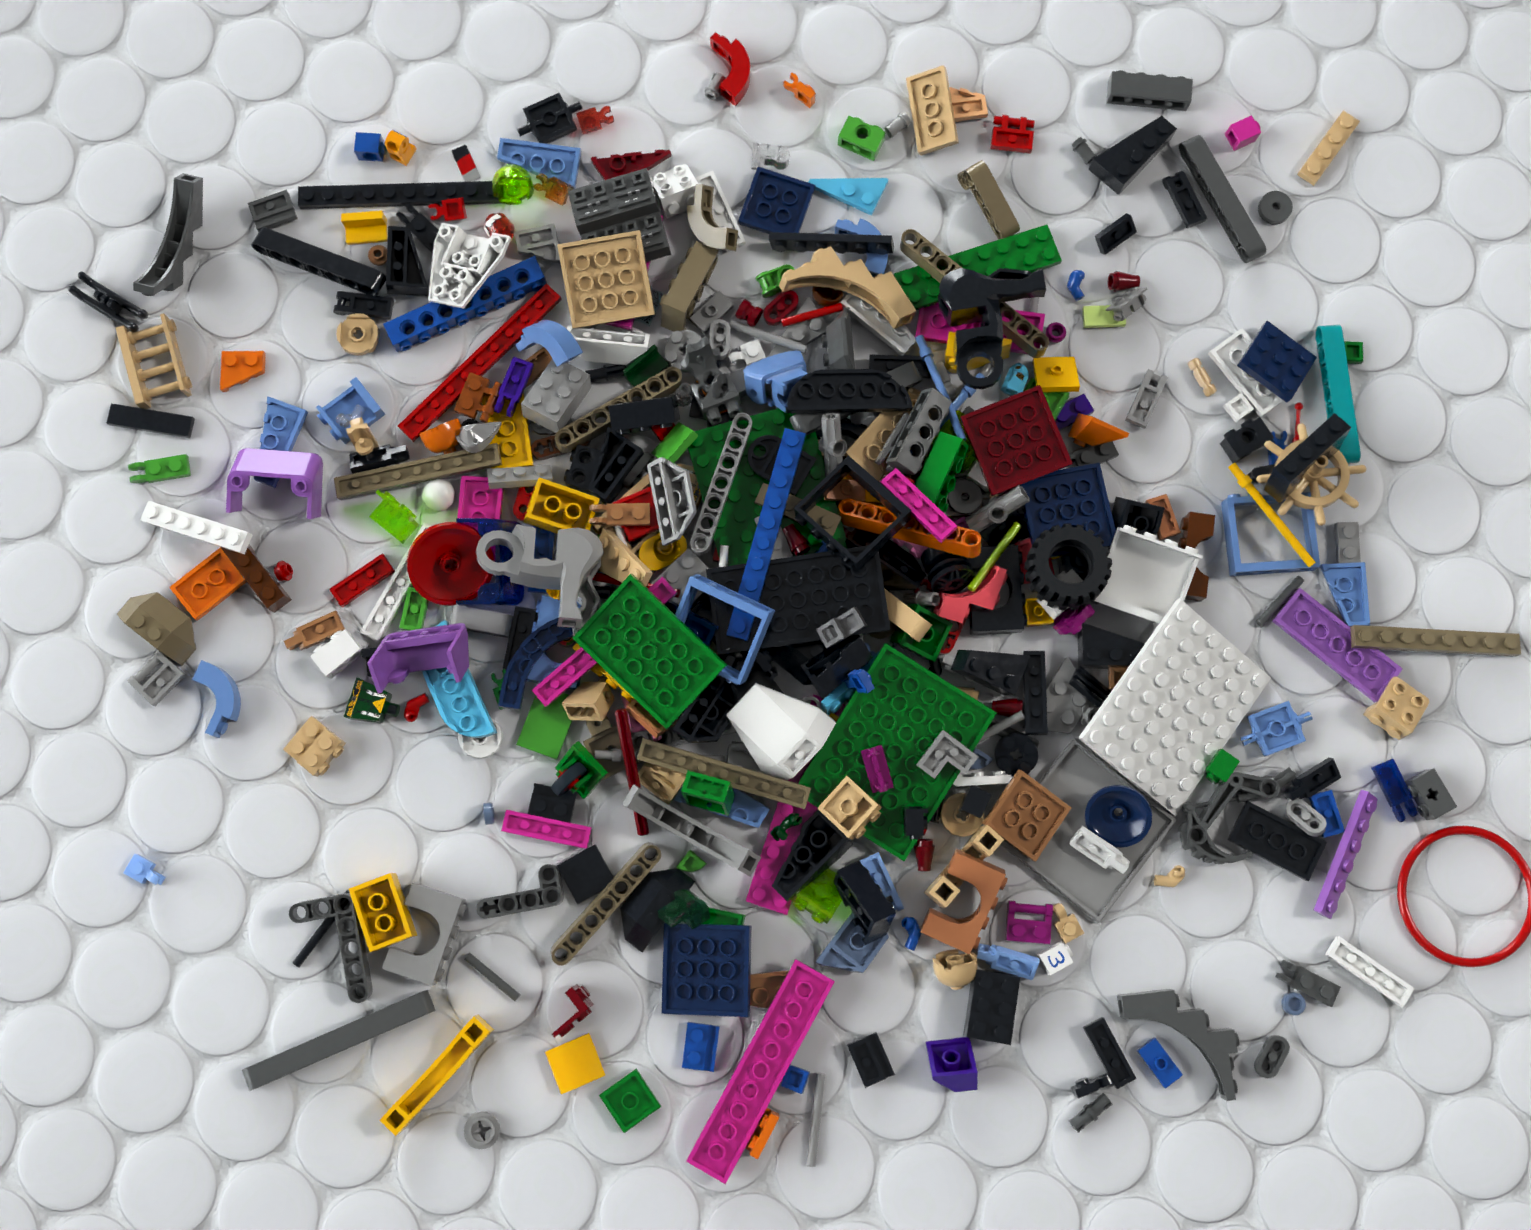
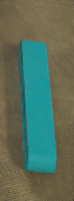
[1315,325,1361,464]

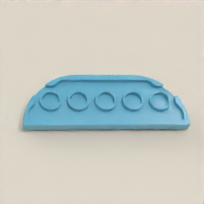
[422,620,497,738]

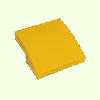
[545,1033,605,1094]

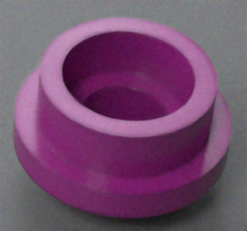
[1045,322,1066,343]

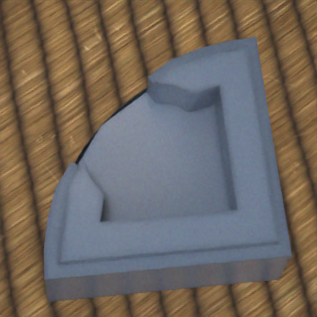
[970,748,993,770]

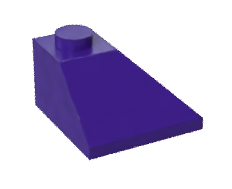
[926,1037,978,1092]

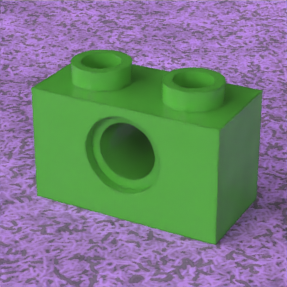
[838,116,885,161]

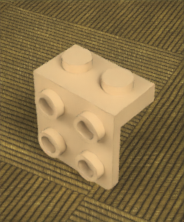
[1363,676,1430,740]

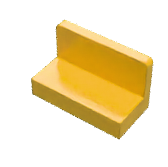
[341,211,388,245]

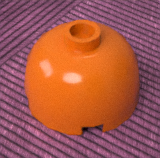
[419,418,461,454]

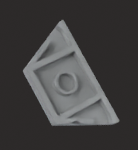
[1023,658,1090,734]

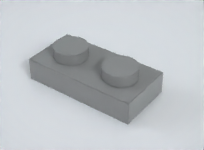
[1334,522,1361,563]

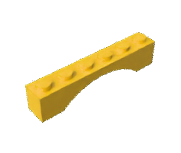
[379,1014,494,1136]

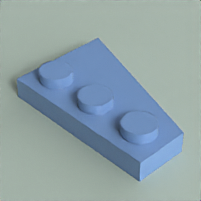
[1320,562,1370,627]

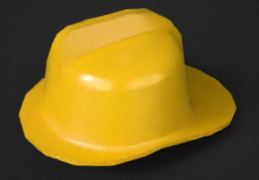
[638,533,687,571]

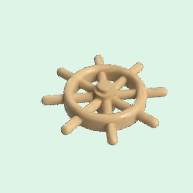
[1256,423,1366,526]

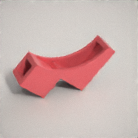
[933,564,1007,623]

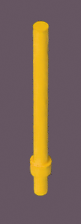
[1228,462,1316,567]

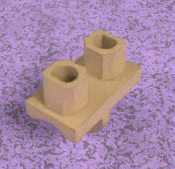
[346,417,379,455]

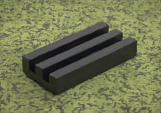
[1069,666,1111,708]

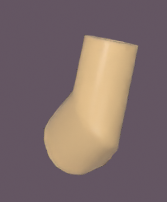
[1154,865,1185,887]

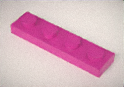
[880,468,957,543]
[501,810,592,849]

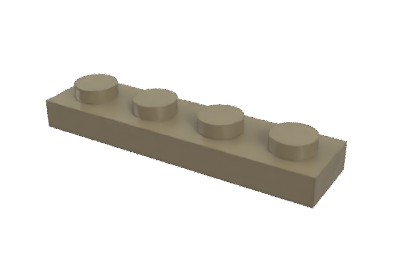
[754,483,842,537]

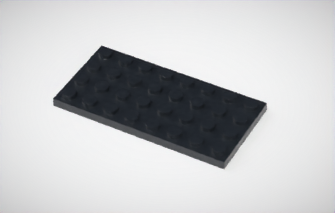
[706,545,890,656]

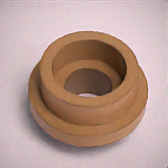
[368,245,387,266]

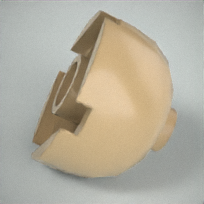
[932,949,978,990]

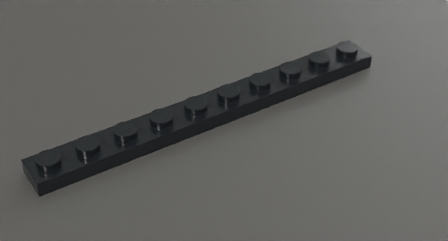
[298,181,503,209]

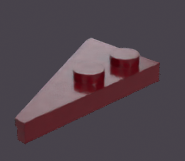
[590,149,672,180]

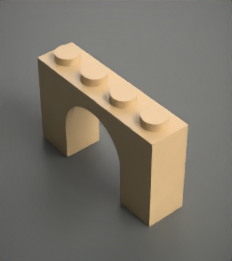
[924,825,1004,908]

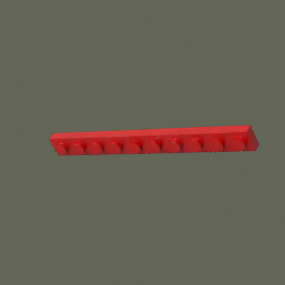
[398,283,562,442]

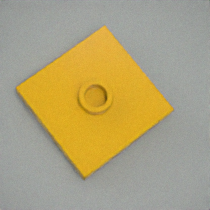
[1032,357,1080,392]

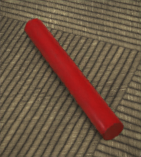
[781,303,843,327]

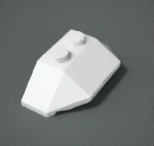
[567,324,650,365]

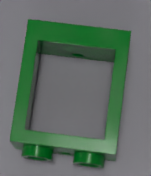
[681,770,735,816]

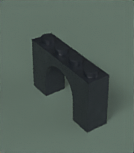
[1264,413,1351,504]
[967,545,1027,635]

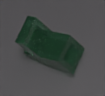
[658,889,710,929]

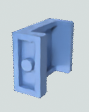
[316,377,386,444]

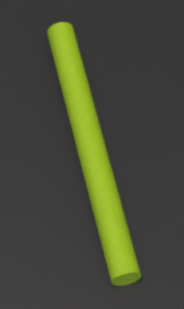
[967,522,1022,592]

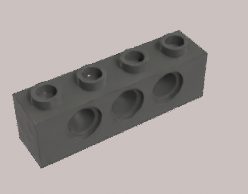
[885,388,952,476]

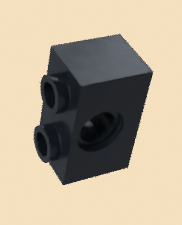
[1219,417,1274,463]

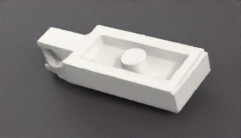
[1069,826,1130,874]

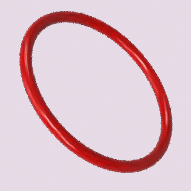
[1397,826,1531,967]

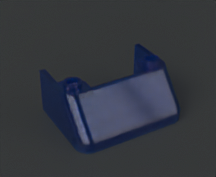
[456,518,524,606]

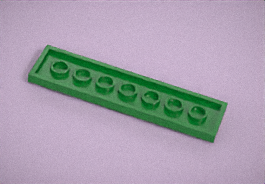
[894,224,1062,310]

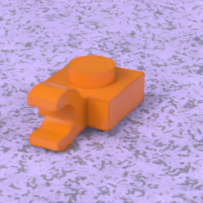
[783,73,816,108]

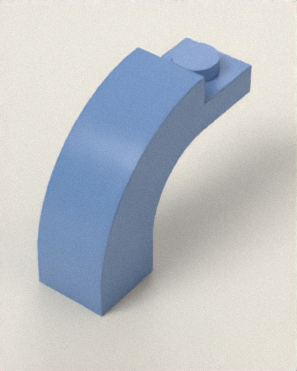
[834,218,888,278]
[515,320,583,367]
[192,660,241,738]

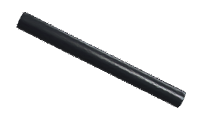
[292,890,350,967]

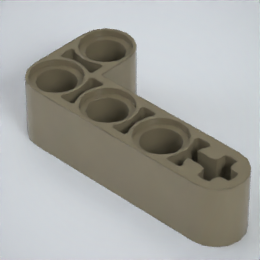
[957,160,1020,240]

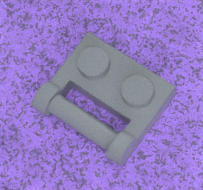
[127,650,186,706]

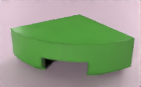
[677,850,707,872]

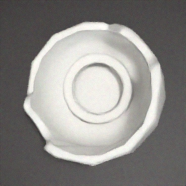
[422,479,456,511]

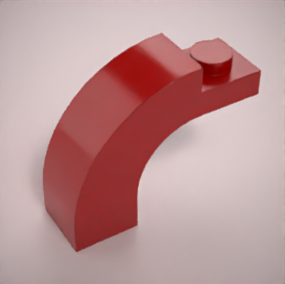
[710,32,750,106]

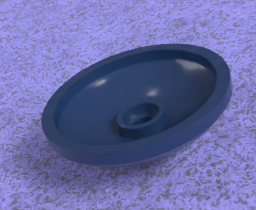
[1085,785,1152,848]

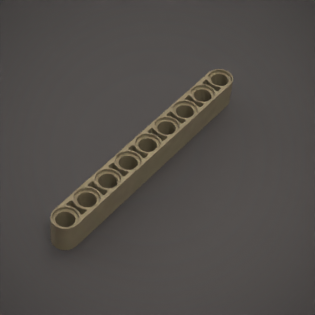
[900,229,1049,358]

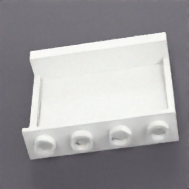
[1093,525,1203,623]

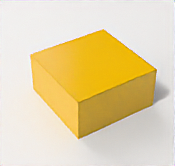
[1023,598,1054,627]

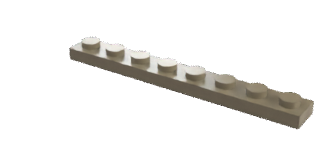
[334,443,502,500]
[1350,625,1521,656]
[637,738,811,809]

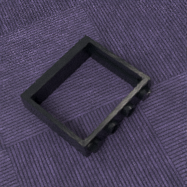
[794,455,911,571]

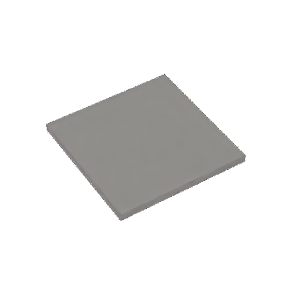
[1000,738,1177,923]

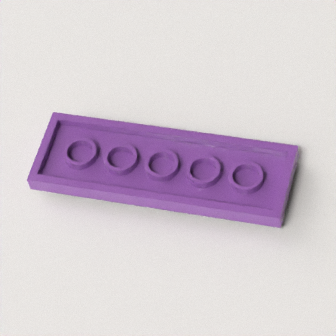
[1272,588,1403,703]

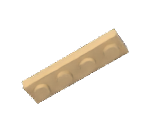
[1297,110,1360,186]

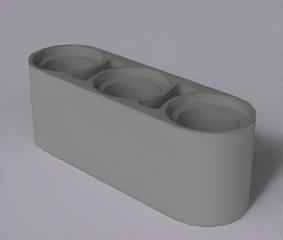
[450,605,513,638]

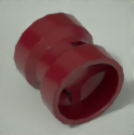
[735,299,763,327]

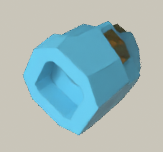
[1000,363,1029,396]

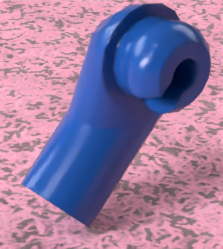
[1067,270,1085,301]
[902,917,922,951]

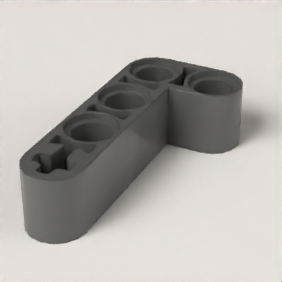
[476,864,564,918]

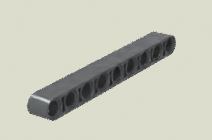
[242,990,436,1091]

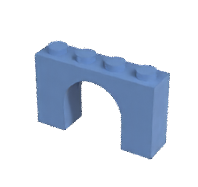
[527,595,581,690]

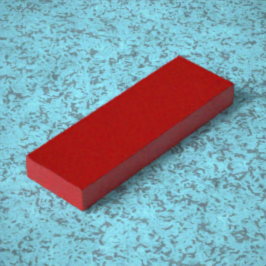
[329,553,395,608]

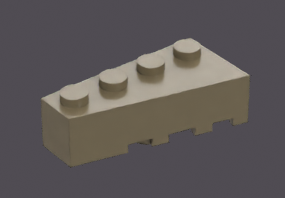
[660,241,719,332]

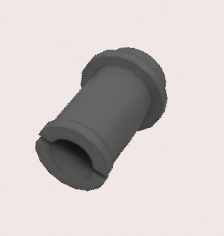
[1072,137,1097,164]

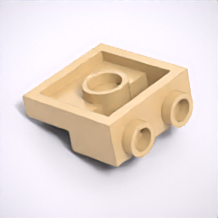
[283,716,346,777]
[817,776,882,840]

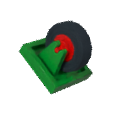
[551,741,608,799]

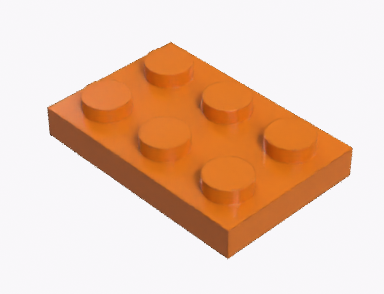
[169,547,247,621]

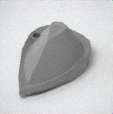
[456,422,502,453]

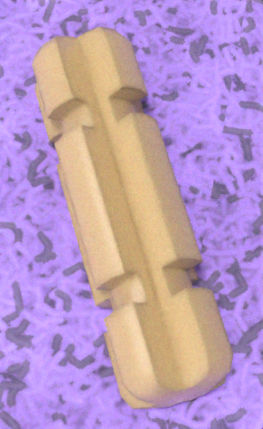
[1188,358,1217,397]

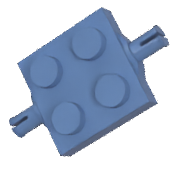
[1241,701,1313,757]

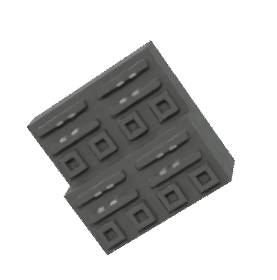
[568,168,672,262]

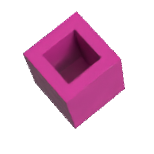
[1225,115,1261,151]

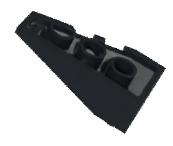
[772,810,853,902]

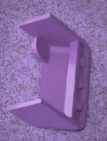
[226,448,323,519]
[367,623,469,694]

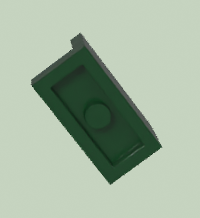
[623,344,670,387]

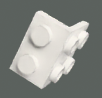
[651,165,698,219]

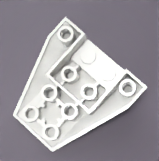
[428,223,511,309]
[727,683,836,780]

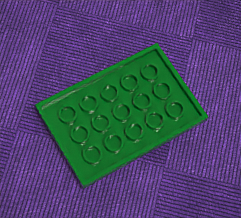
[573,574,727,730]

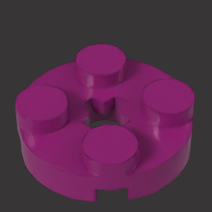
[1053,604,1095,635]

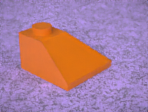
[1068,413,1129,447]

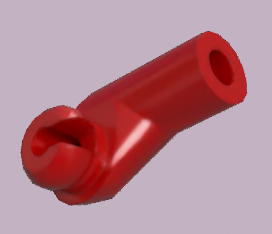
[404,693,430,722]

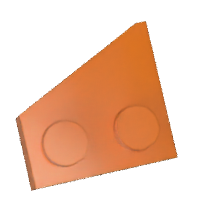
[220,351,266,392]

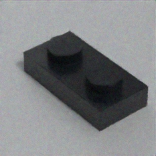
[1094,213,1137,255]

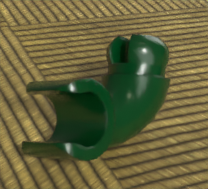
[771,813,802,841]

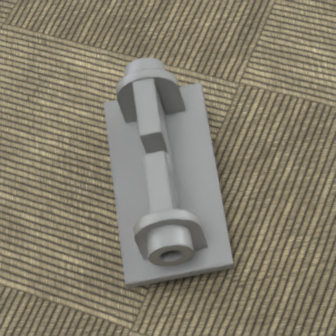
[1106,287,1148,321]

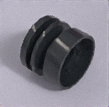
[921,539,975,594]

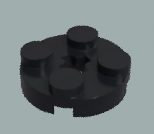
[995,732,1038,776]

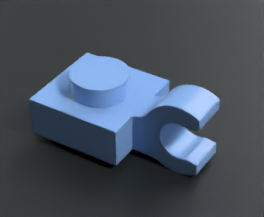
[123,854,166,885]

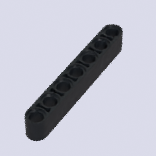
[251,227,386,297]

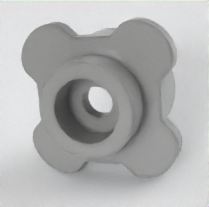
[1081,705,1099,726]

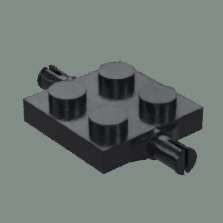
[517,93,583,144]

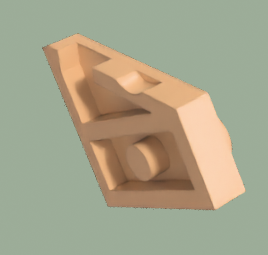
[949,87,988,122]

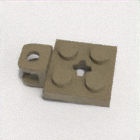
[583,716,641,781]

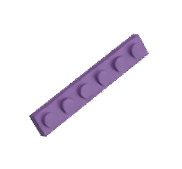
[1314,790,1378,919]

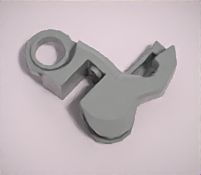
[476,524,604,637]

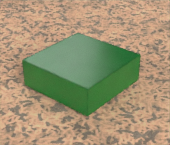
[1344,341,1363,364]

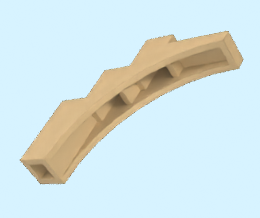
[779,246,917,329]

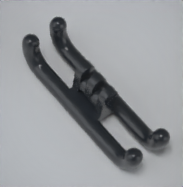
[68,272,149,332]

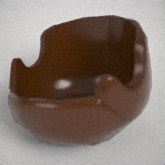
[812,286,844,307]

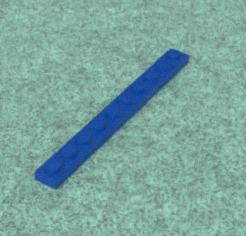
[726,428,806,641]

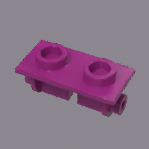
[861,745,894,793]

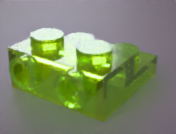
[791,868,842,924]

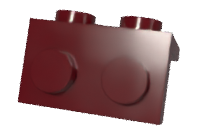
[552,984,594,1038]

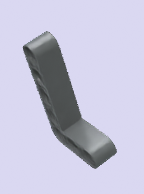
[289,893,373,1003]

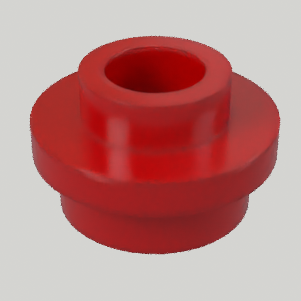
[273,561,293,581]

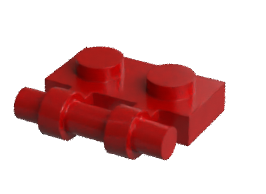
[991,115,1035,153]

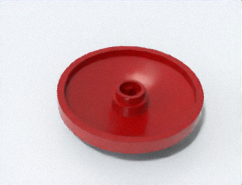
[407,522,494,606]

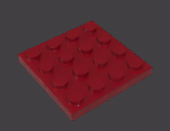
[960,385,1073,496]

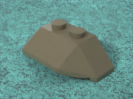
[117,592,196,666]

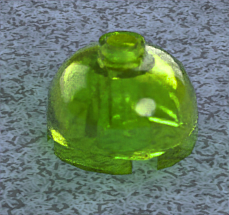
[492,164,534,205]

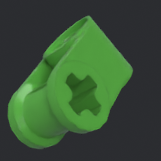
[755,264,795,298]

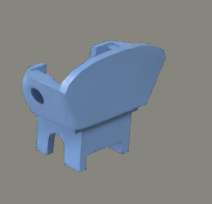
[743,351,808,413]

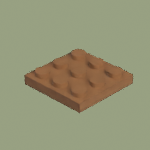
[982,769,1071,862]

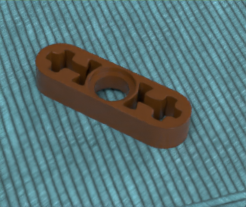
[531,428,591,460]

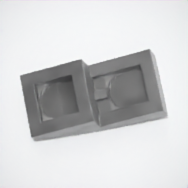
[816,607,867,648]

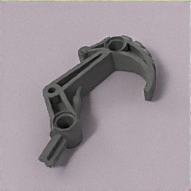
[1177,767,1296,864]

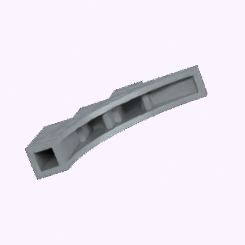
[622,785,761,877]

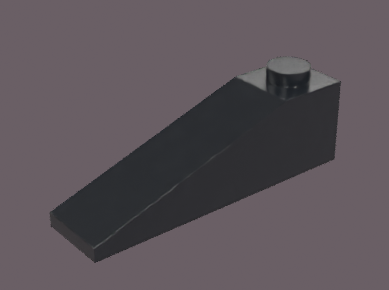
[1108,497,1165,549]

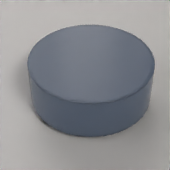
[483,802,495,825]
[1281,992,1306,1015]

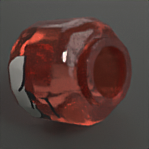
[484,213,515,239]

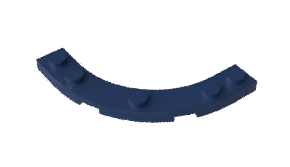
[498,617,573,710]

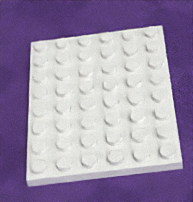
[1078,599,1271,816]

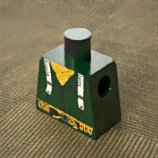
[344,677,400,723]

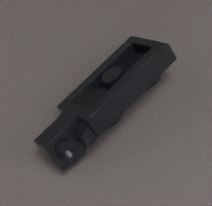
[349,444,410,474]
[1283,757,1341,801]

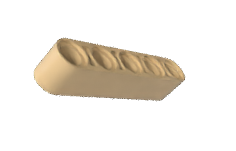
[884,588,932,642]

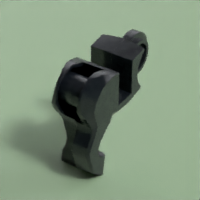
[938,268,1046,389]

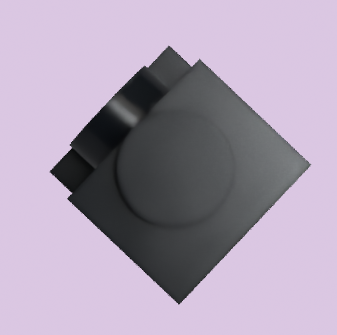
[904,806,928,839]

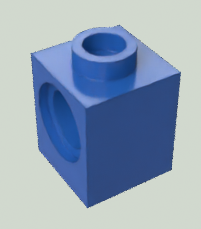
[354,132,387,162]

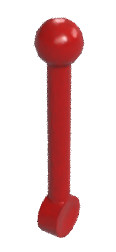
[1292,402,1303,443]

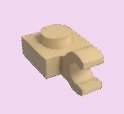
[1053,903,1084,944]

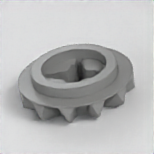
[464,1112,500,1149]

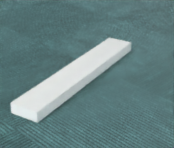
[360,523,431,643]

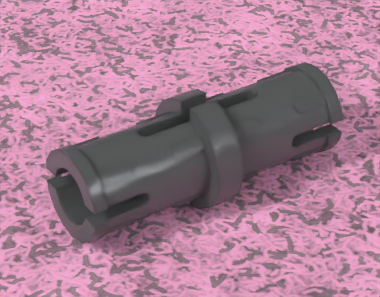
[1069,1093,1113,1133]

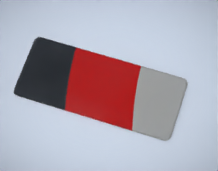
[452,145,480,182]

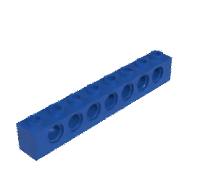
[383,256,547,352]

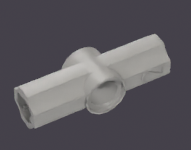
[818,413,847,477]
[966,485,1030,533]

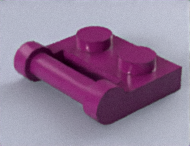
[1005,900,1053,944]

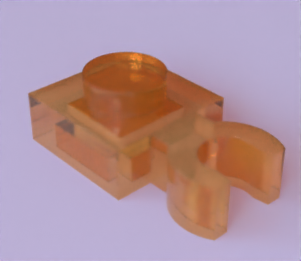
[533,173,571,206]

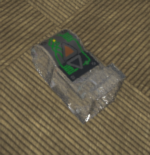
[751,143,790,170]

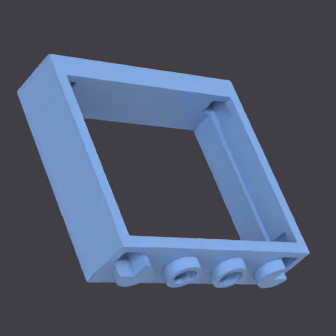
[1221,492,1320,576]
[675,574,775,685]

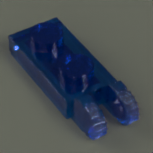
[1371,758,1418,823]

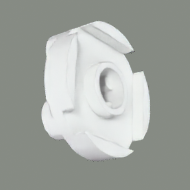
[458,718,503,759]

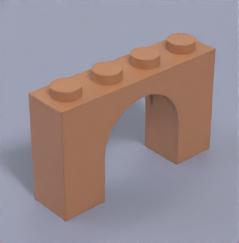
[921,848,1008,954]

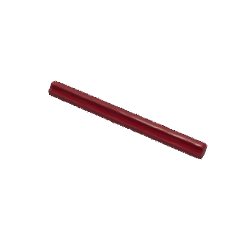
[615,709,649,836]

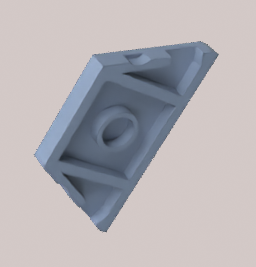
[815,912,889,973]

